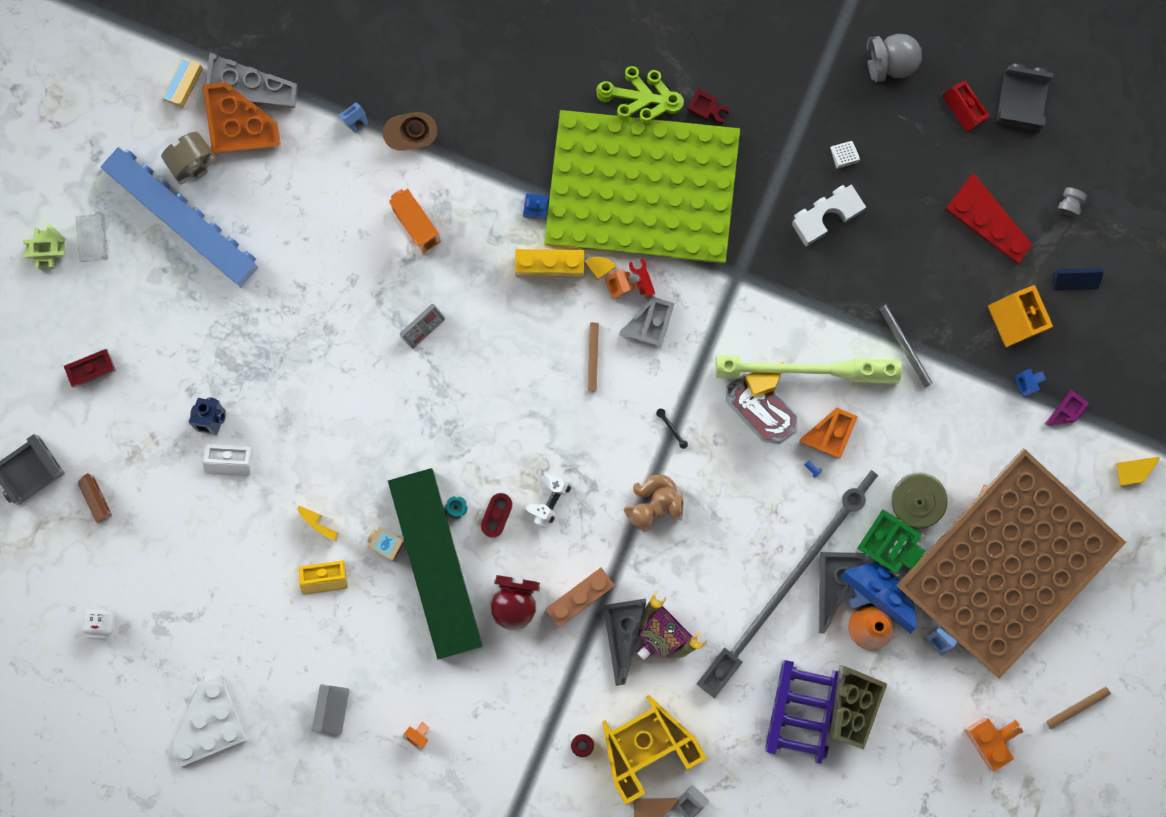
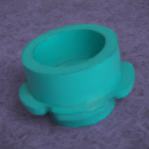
[445,496,468,519]

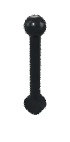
[656,408,688,449]

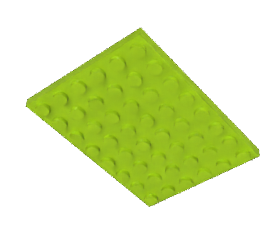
[544,110,740,264]

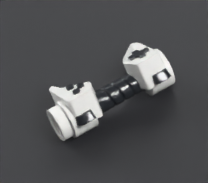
[526,474,571,528]

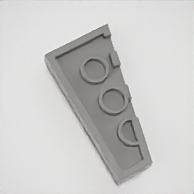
[206,53,298,108]

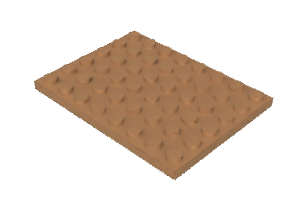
[896,448,1126,679]

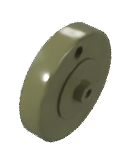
[892,472,948,528]

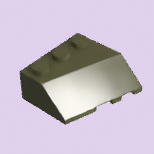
[829,665,887,750]

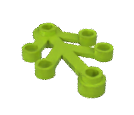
[596,66,684,124]

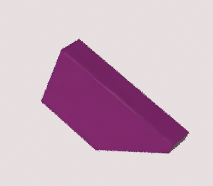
[1045,390,1089,426]

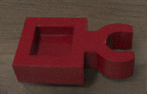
[687,89,730,124]

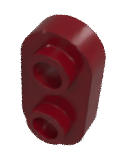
[481,493,513,538]

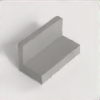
[312,684,350,734]

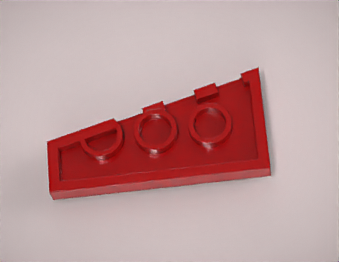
[945,173,1032,264]

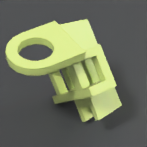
[23,222,66,268]

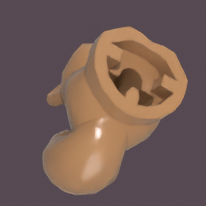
[623,474,683,532]

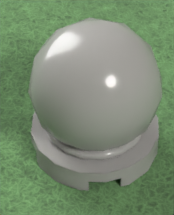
[867,34,922,82]

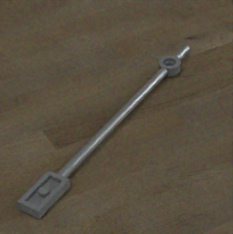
[696,470,878,699]

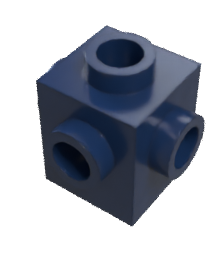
[189,397,226,436]

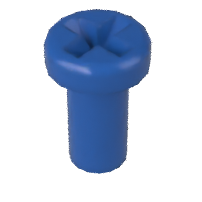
[804,460,822,478]

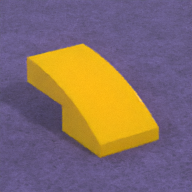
[297,506,340,541]

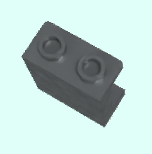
[0,434,65,505]

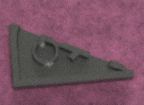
[818,552,865,633]
[603,598,646,686]

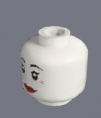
[82,605,114,639]

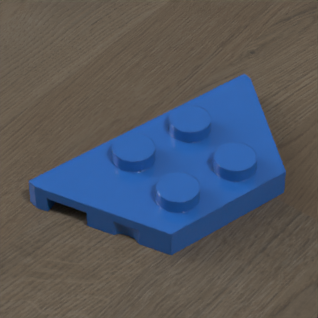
[840,562,917,634]

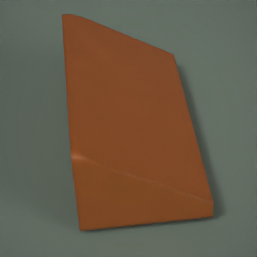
[78,473,112,523]

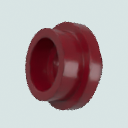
[571,734,594,758]

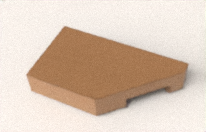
[634,798,677,817]

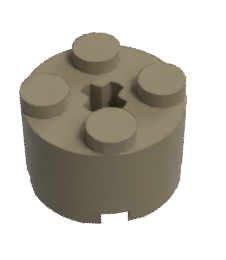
[161,132,217,185]

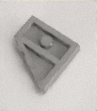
[619,297,675,348]

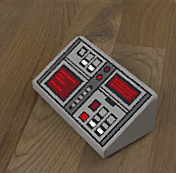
[400,304,445,349]

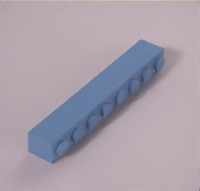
[100,147,259,288]

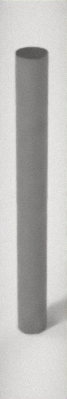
[879,304,933,387]

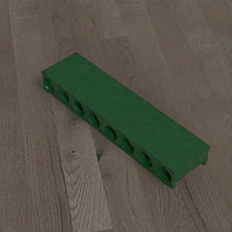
[387,468,483,660]

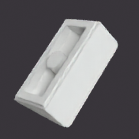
[203,445,252,475]

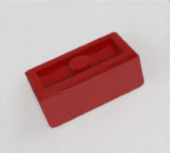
[943,80,990,132]

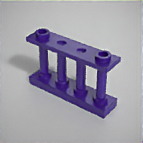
[764,660,839,764]

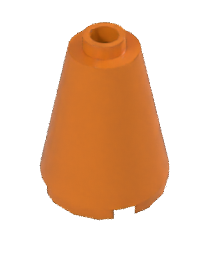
[848,604,895,650]

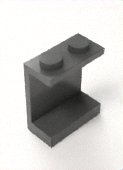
[996,64,1054,131]

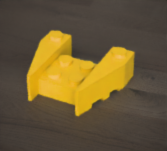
[602,695,708,805]

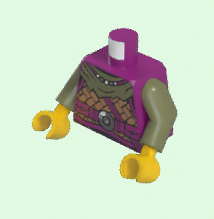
[636,591,707,662]

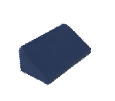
[1053,268,1104,290]

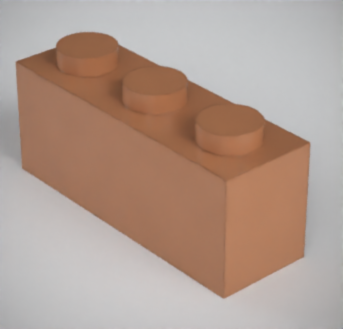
[545,567,615,628]

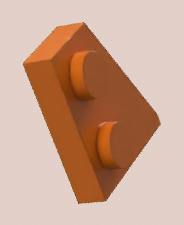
[799,408,858,459]

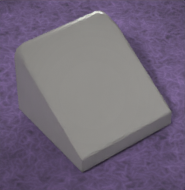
[674,785,709,817]

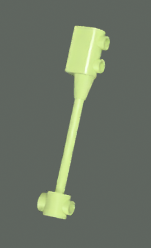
[716,355,902,385]

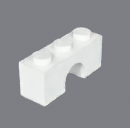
[792,184,866,247]

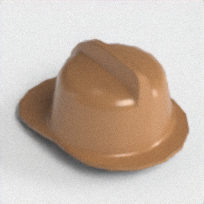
[383,112,437,151]

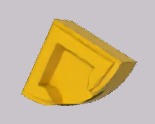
[585,257,616,280]

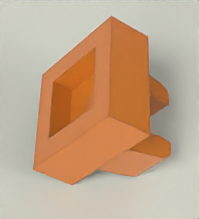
[604,269,635,299]
[403,722,430,751]

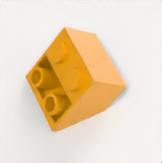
[988,285,1053,348]

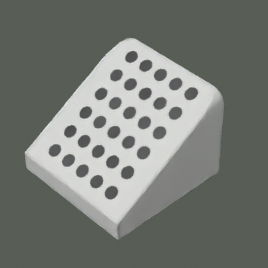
[830,141,860,169]

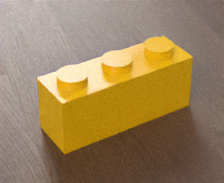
[515,249,584,277]

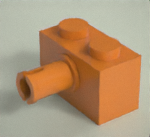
[965,718,1023,771]

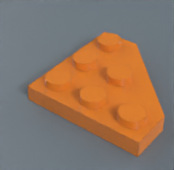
[203,82,281,153]

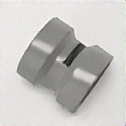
[1057,187,1087,218]

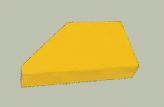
[745,362,785,398]
[1115,457,1160,486]

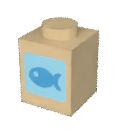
[367,527,405,561]

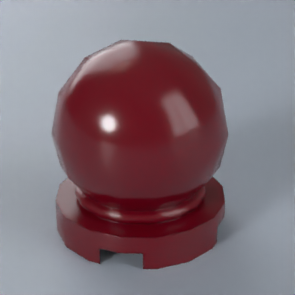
[490,575,540,630]

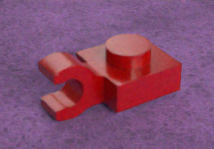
[629,258,655,300]

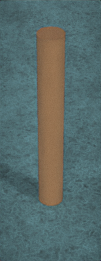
[588,322,599,392]
[1046,687,1111,729]

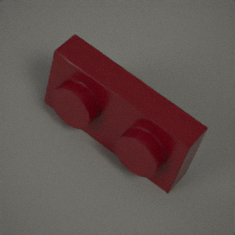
[64,349,116,388]

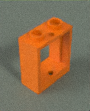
[389,188,441,254]

